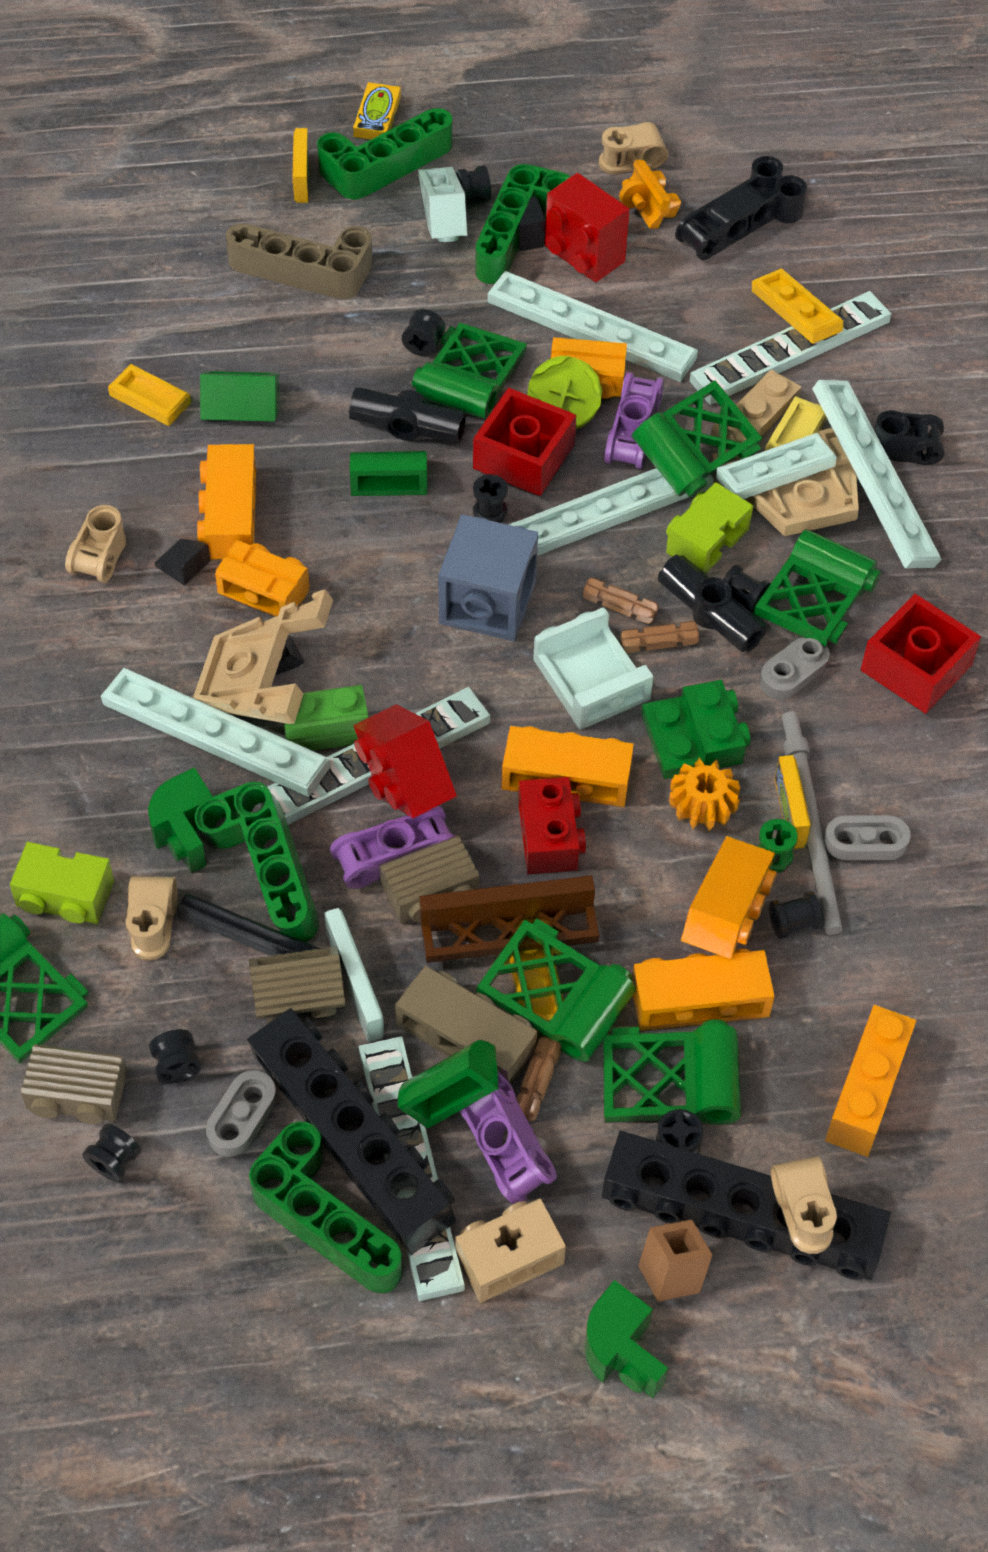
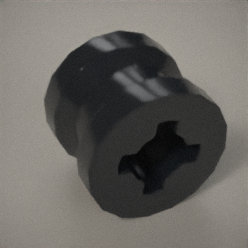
[456,165,491,204]
[401,309,446,357]
[149,1029,201,1084]
[656,1109,703,1154]
[82,1123,141,1182]

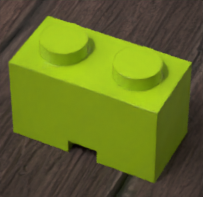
[666,482,753,574]
[10,842,114,924]

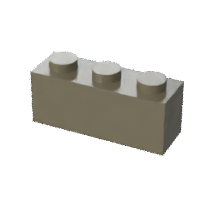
[395,965,537,1086]

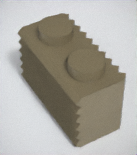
[379,835,479,924]
[249,946,346,1023]
[21,1044,127,1124]

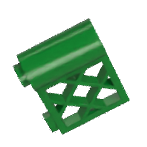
[412,322,527,420]
[631,380,762,498]
[754,529,881,647]
[0,913,89,1064]
[476,918,636,1062]
[603,1020,741,1125]

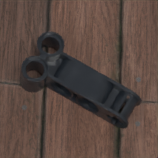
[675,156,807,260]

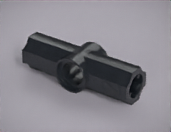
[349,387,466,444]
[658,554,767,653]

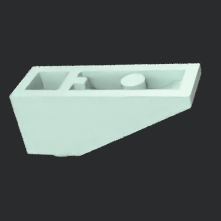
[418,167,467,242]

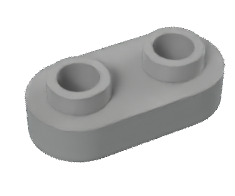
[759,637,830,700]
[824,815,911,860]
[206,1070,277,1157]

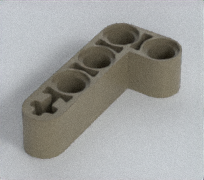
[225,223,373,299]

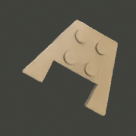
[711,428,859,536]
[193,589,333,724]

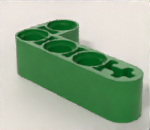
[317,108,453,200]
[475,164,570,284]
[195,781,320,942]
[249,1121,402,1294]

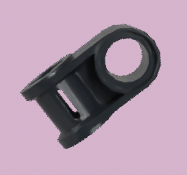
[874,410,944,465]

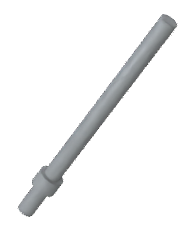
[782,711,843,935]

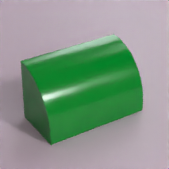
[200,371,279,422]
[350,451,427,496]
[398,1040,499,1129]

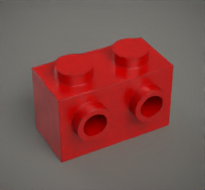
[518,777,586,875]

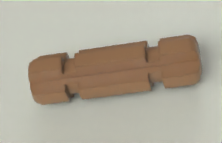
[583,577,659,624]
[620,621,699,653]
[516,1037,561,1122]

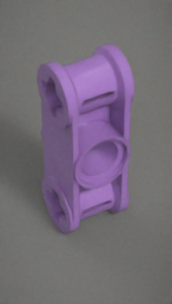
[604,372,664,469]
[330,806,455,889]
[459,1071,557,1204]

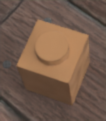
[638,1220,712,1302]

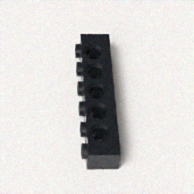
[247,1008,456,1255]
[602,1130,891,1280]

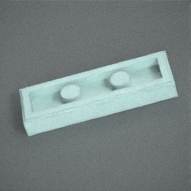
[716,433,837,499]
[324,908,384,1043]

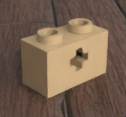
[455,1198,566,1303]

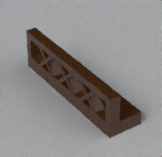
[419,875,600,963]

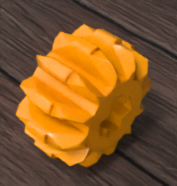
[669,758,740,831]

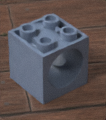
[438,514,538,642]

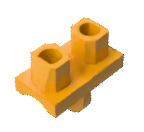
[618,160,681,229]

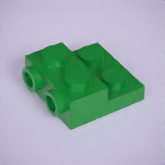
[641,679,750,779]

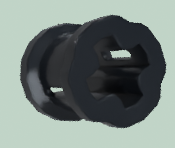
[473,474,508,523]
[723,565,771,614]
[769,891,823,939]

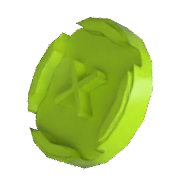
[527,356,602,430]

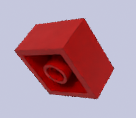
[545,172,630,283]
[473,388,577,496]
[860,594,981,714]
[353,704,457,818]

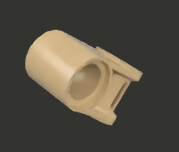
[599,122,668,175]
[65,505,126,583]
[125,876,178,961]
[771,1156,837,1254]

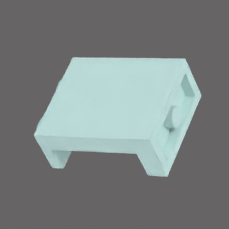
[533,607,653,730]

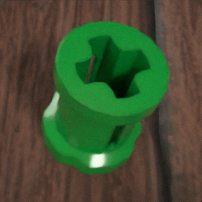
[757,819,798,873]

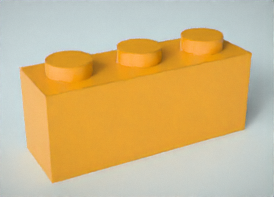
[197,444,257,560]
[501,726,634,807]
[681,836,777,959]
[632,949,775,1031]
[825,1005,917,1157]

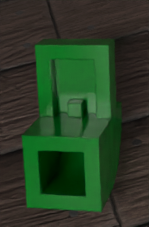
[148,767,213,873]
[584,1280,668,1398]

